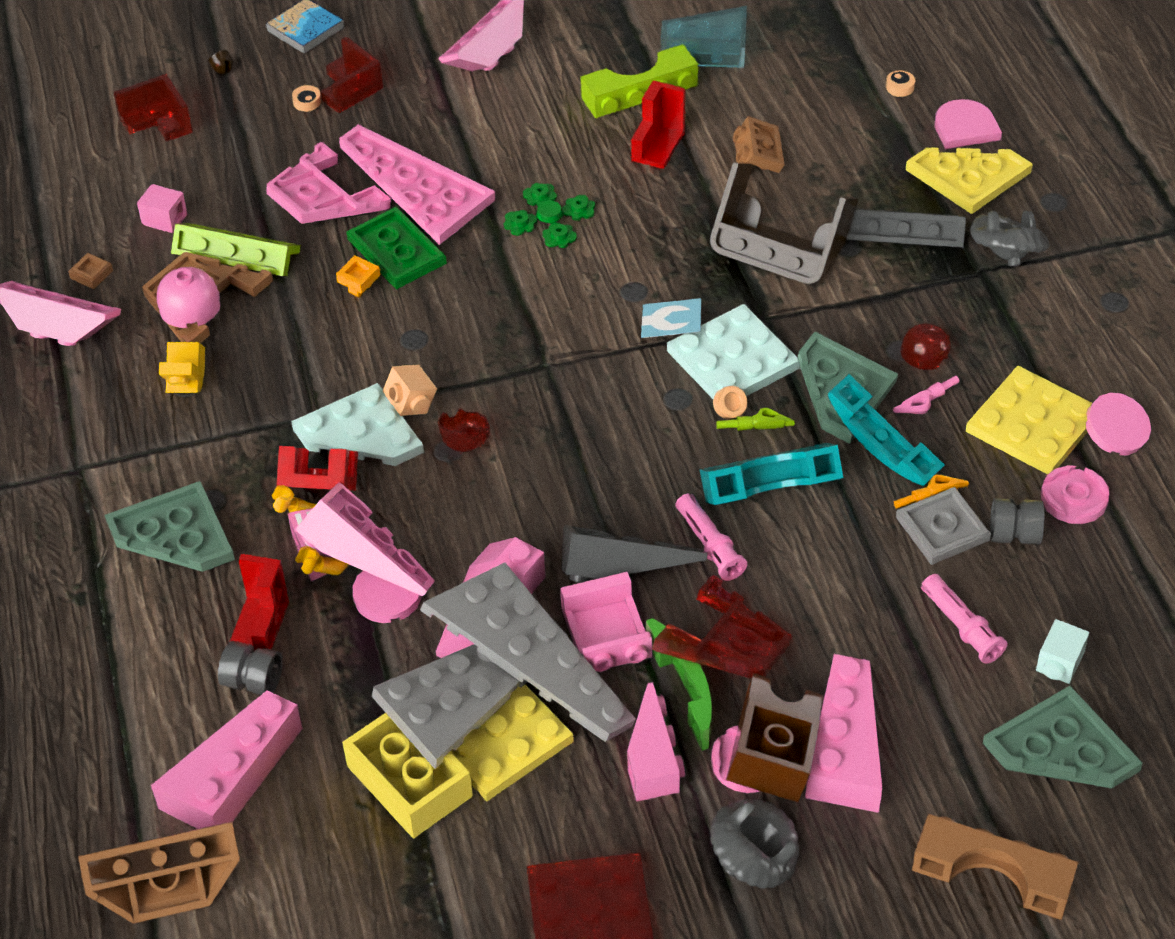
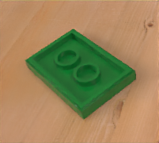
[346,206,447,290]

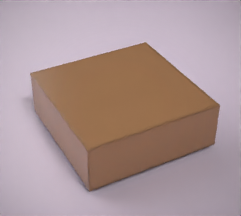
[68,253,113,289]

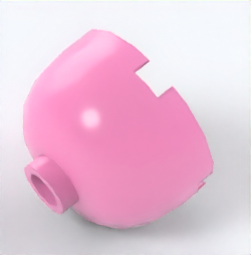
[157,267,220,328]

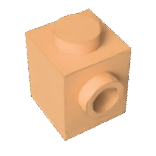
[383,365,437,416]

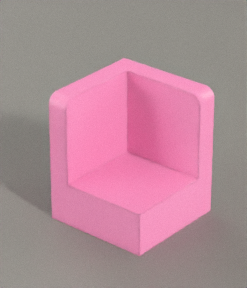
[137,184,188,233]

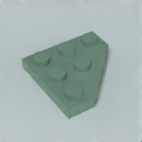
[797,332,898,444]
[104,481,235,572]
[983,686,1143,788]

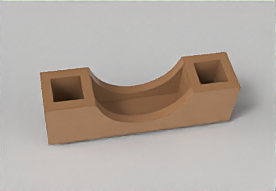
[912,814,1078,920]

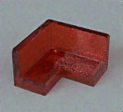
[321,37,383,113]
[113,74,193,142]

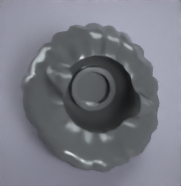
[970,211,1050,267]
[710,799,799,889]

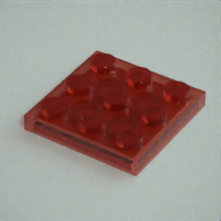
[527,852,653,939]

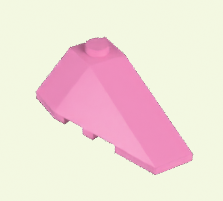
[295,482,435,596]
[436,537,545,658]

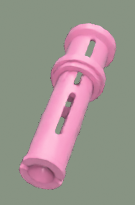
[675,493,747,581]
[921,574,1007,664]

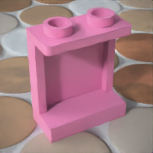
[560,572,652,672]

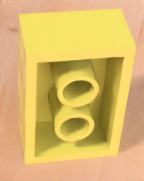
[342,713,473,839]

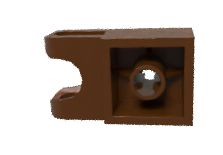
[726,673,823,802]

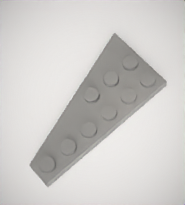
[420,563,636,742]
[372,621,568,769]

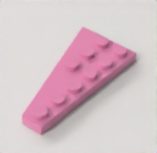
[340,125,495,245]

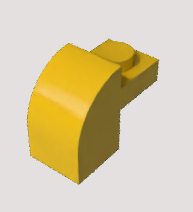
[159,342,205,393]

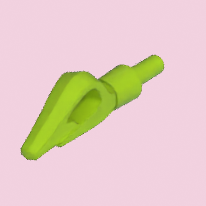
[716,408,795,431]

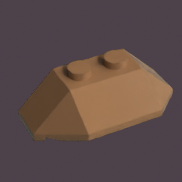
[78,822,240,923]

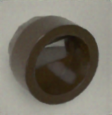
[208,50,233,74]

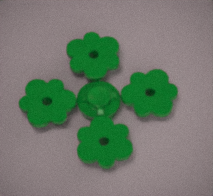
[503,183,596,248]

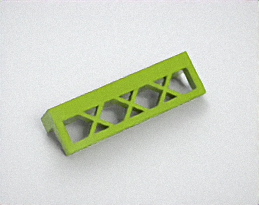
[171,223,301,276]

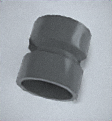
[990,498,1044,545]
[218,641,283,695]

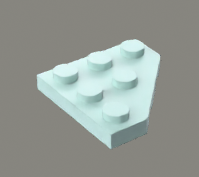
[291,383,424,466]

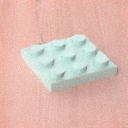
[667,304,800,399]

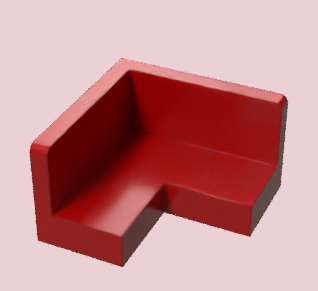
[631,80,686,169]
[230,554,289,651]

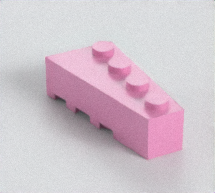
[805,654,882,813]

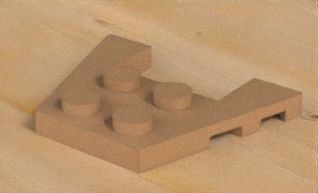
[142,252,273,343]

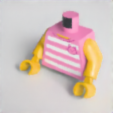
[272,485,350,581]

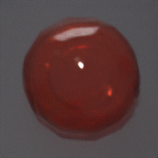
[900,323,951,370]
[437,409,490,452]

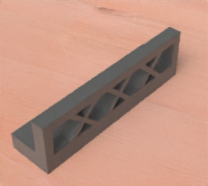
[846,209,966,247]

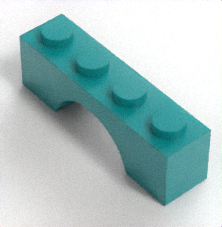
[699,443,844,505]

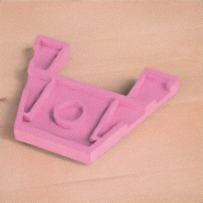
[267,142,391,224]

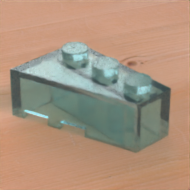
[661,6,747,68]

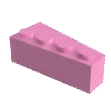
[151,690,302,829]

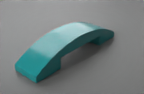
[827,374,945,486]

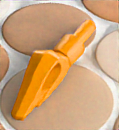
[894,475,969,509]

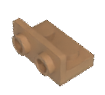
[733,116,784,173]

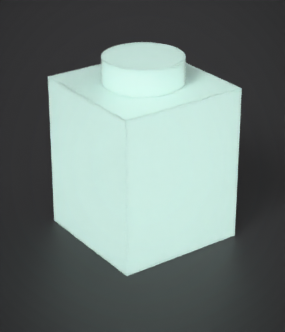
[1036,619,1089,684]

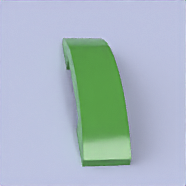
[646,618,712,751]

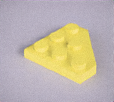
[906,148,1033,214]

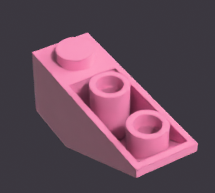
[627,682,685,802]

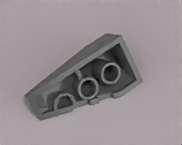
[561,525,708,583]

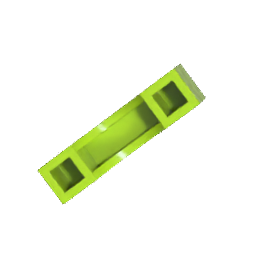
[581,44,698,118]

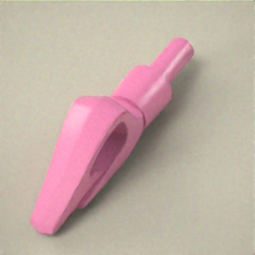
[892,376,960,414]

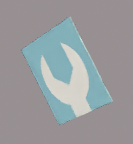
[641,298,701,338]

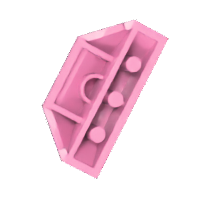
[439,0,524,71]
[0,281,121,346]

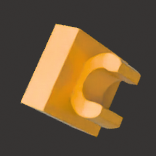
[336,255,380,298]

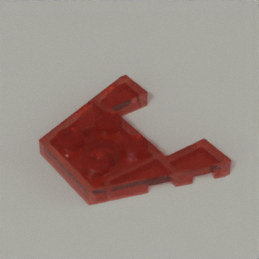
[652,575,792,679]

